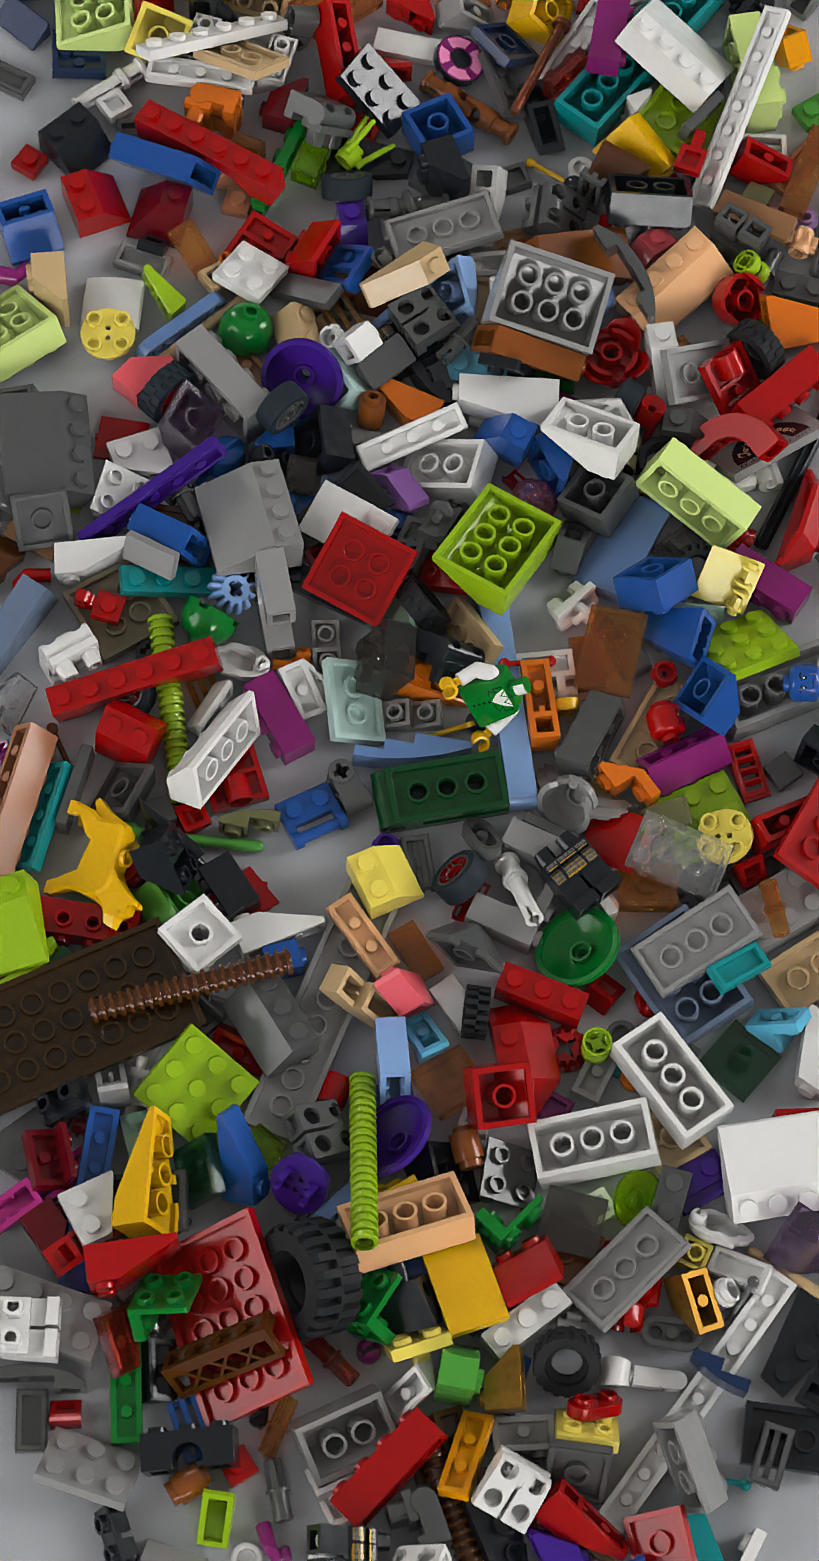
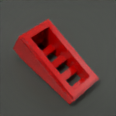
[727,738,771,805]

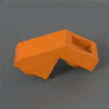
[596,762,661,807]

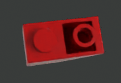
[386,0,435,36]

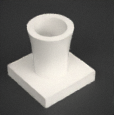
[157,894,243,973]

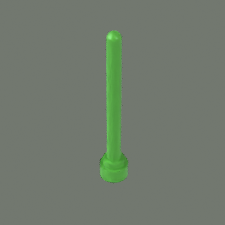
[125,822,264,852]

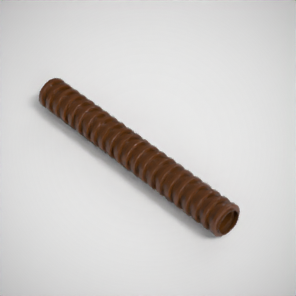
[88,948,294,1023]
[423,1423,484,1561]

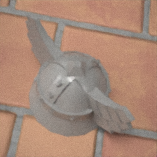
[535,763,632,834]

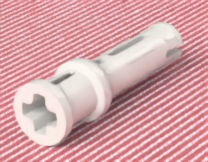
[71,57,147,109]
[494,852,544,927]

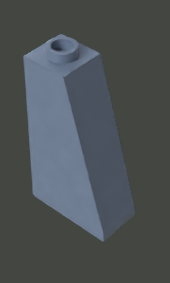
[0,574,59,675]

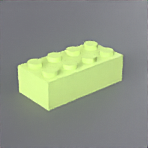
[722,11,786,133]
[635,437,761,549]

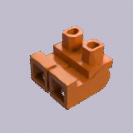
[184,83,243,143]

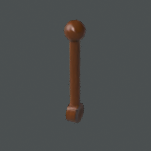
[46,723,71,764]

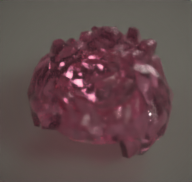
[511,478,557,516]

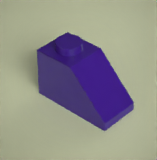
[336,200,369,246]
[525,1526,590,1561]

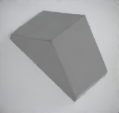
[95,1062,131,1108]

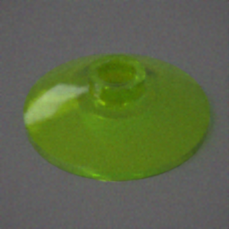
[613,1170,659,1227]

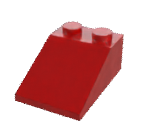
[83,1232,181,1298]

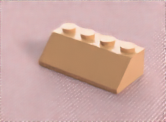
[615,226,734,336]
[337,1171,476,1274]

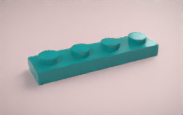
[119,565,234,598]
[15,761,74,873]

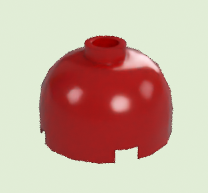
[712,273,765,327]

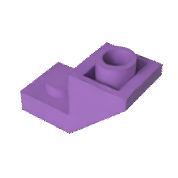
[369,464,430,513]

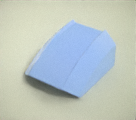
[431,255,478,327]

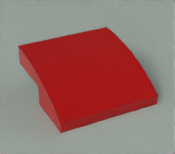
[584,812,654,874]

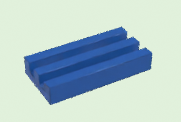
[166,1394,205,1465]

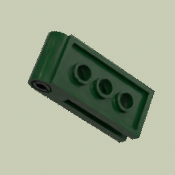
[370,749,510,833]

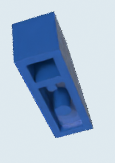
[217,1104,271,1206]

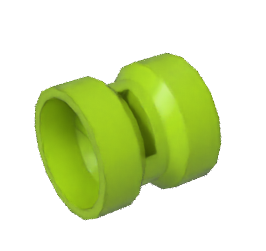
[733,249,770,284]
[581,1027,613,1065]

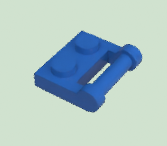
[317,243,374,293]
[274,781,350,850]

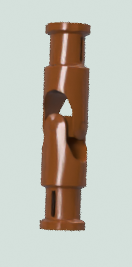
[419,70,519,146]

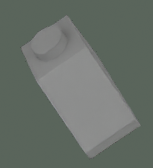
[435,0,495,36]

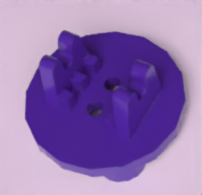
[270,1152,331,1214]

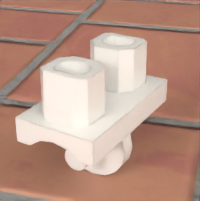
[547,581,599,633]

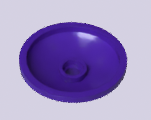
[261,338,343,419]
[376,1095,432,1177]

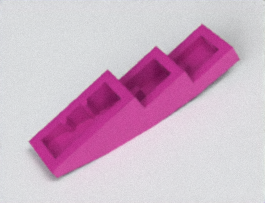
[0,1145,82,1235]

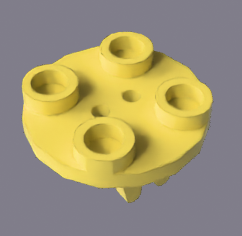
[80,308,136,360]
[696,809,754,865]

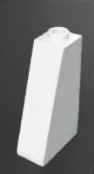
[452,373,560,435]

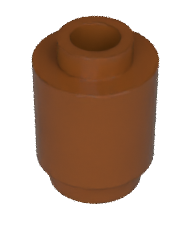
[356,390,386,432]
[448,1124,485,1172]
[163,1462,212,1507]

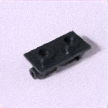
[94,1506,140,1561]

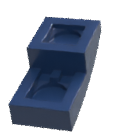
[690,1348,751,1398]

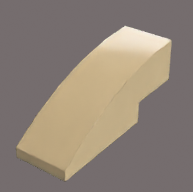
[319,963,399,1029]

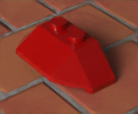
[775,468,819,572]
[488,1004,561,1118]

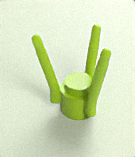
[335,114,396,171]

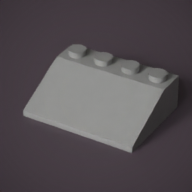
[481,239,615,356]
[194,459,304,577]

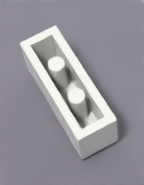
[478,1283,572,1364]

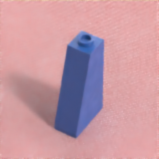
[108,131,221,196]

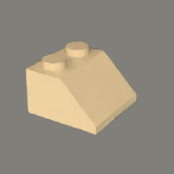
[26,251,71,327]

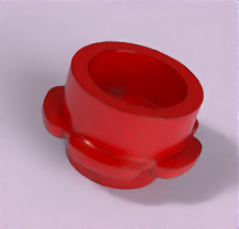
[650,660,678,688]

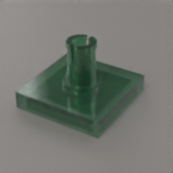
[699,1019,782,1103]
[173,1133,226,1210]

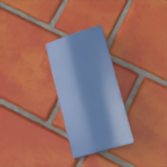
[571,496,671,607]

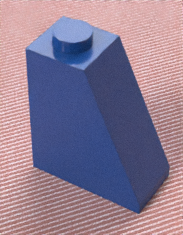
[473,413,538,470]
[126,503,212,568]
[638,608,716,670]

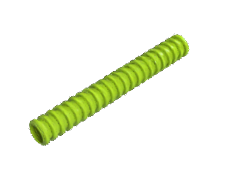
[147,613,189,806]
[349,1071,379,1251]

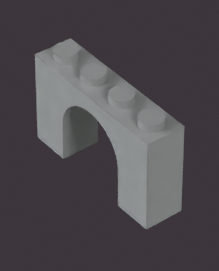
[255,546,296,661]
[464,817,563,955]

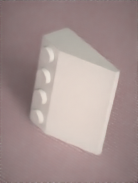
[615,0,735,113]
[717,1110,819,1224]

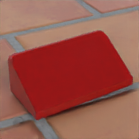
[212,1023,263,1078]

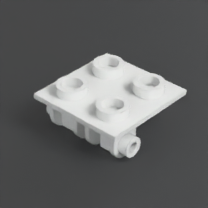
[89,460,150,520]

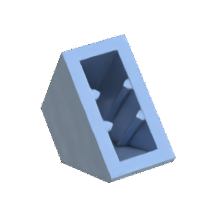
[375,1016,411,1106]

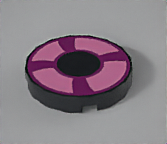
[433,35,483,87]

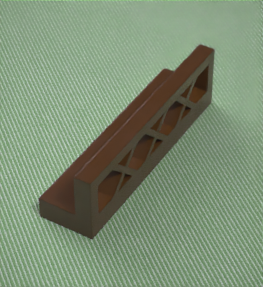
[161,1309,286,1399]

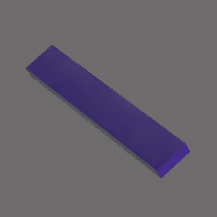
[76,435,229,540]

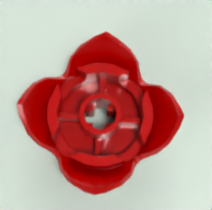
[583,316,650,389]

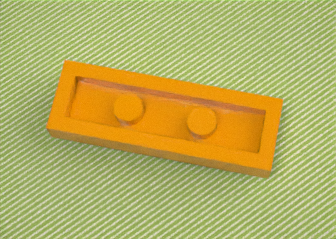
[437,1410,495,1502]

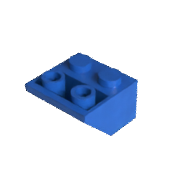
[0,189,65,266]

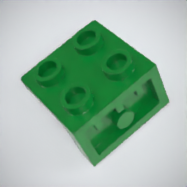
[474,1195,544,1255]
[346,1269,402,1346]
[127,1272,203,1342]

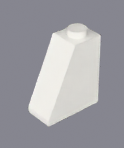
[794,1004,819,1101]

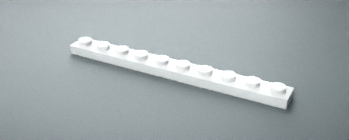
[598,1268,797,1534]

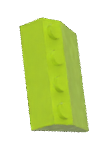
[431,483,562,616]
[0,869,50,978]

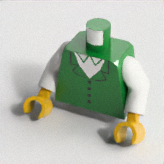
[439,661,531,752]

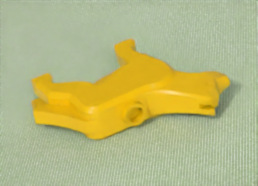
[43,798,142,931]

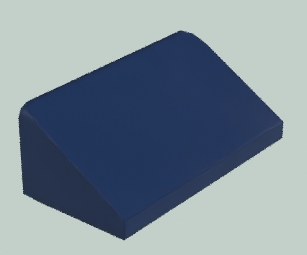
[0,0,51,51]

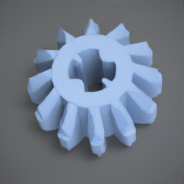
[207,572,256,615]

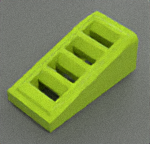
[142,264,187,322]

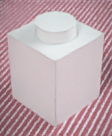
[332,320,383,366]

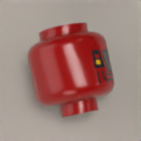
[645,700,686,745]

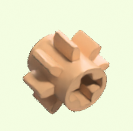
[784,225,819,260]

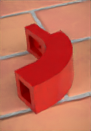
[690,413,789,463]

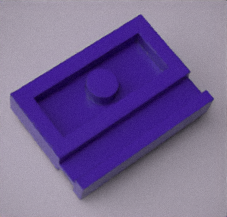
[677,1148,724,1217]

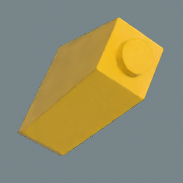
[592,112,676,177]

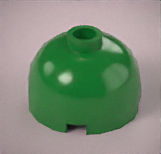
[218,302,274,357]
[180,595,239,645]

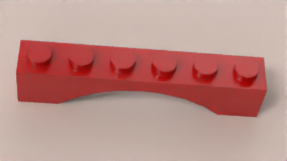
[134,99,286,206]
[45,636,224,723]

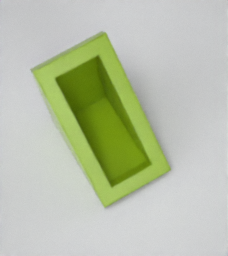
[196,1489,236,1549]

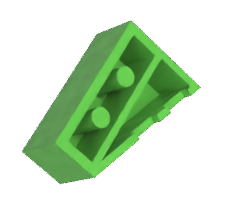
[432,1343,484,1408]

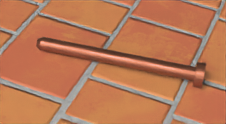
[510,16,572,116]

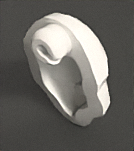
[217,642,270,681]
[688,1208,755,1249]

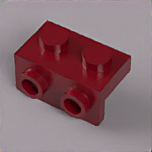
[21,1121,78,1191]

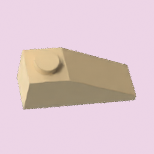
[359,241,450,308]

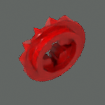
[551,1025,585,1073]

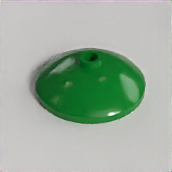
[535,907,620,987]

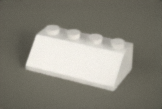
[166,690,261,809]

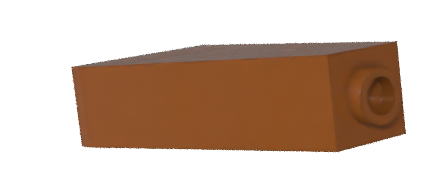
[526,227,633,286]
[470,324,586,382]

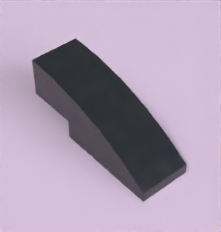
[517,79,566,156]

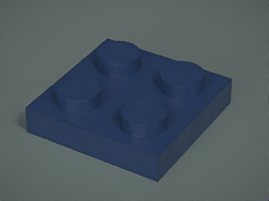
[470,22,539,68]

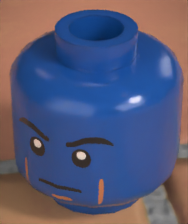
[782,664,819,702]

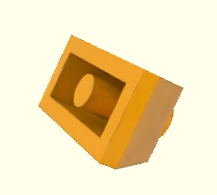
[774,24,813,71]

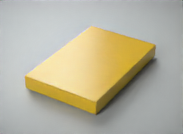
[421,1233,510,1339]

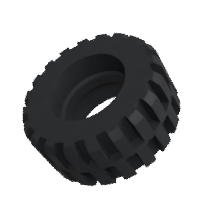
[264,1216,363,1341]

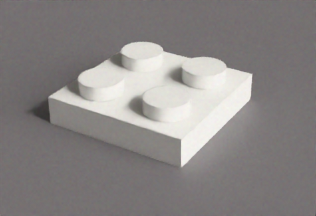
[212,240,289,305]

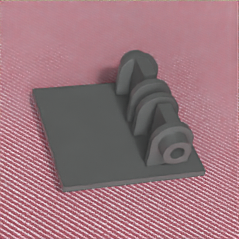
[477,1137,537,1209]

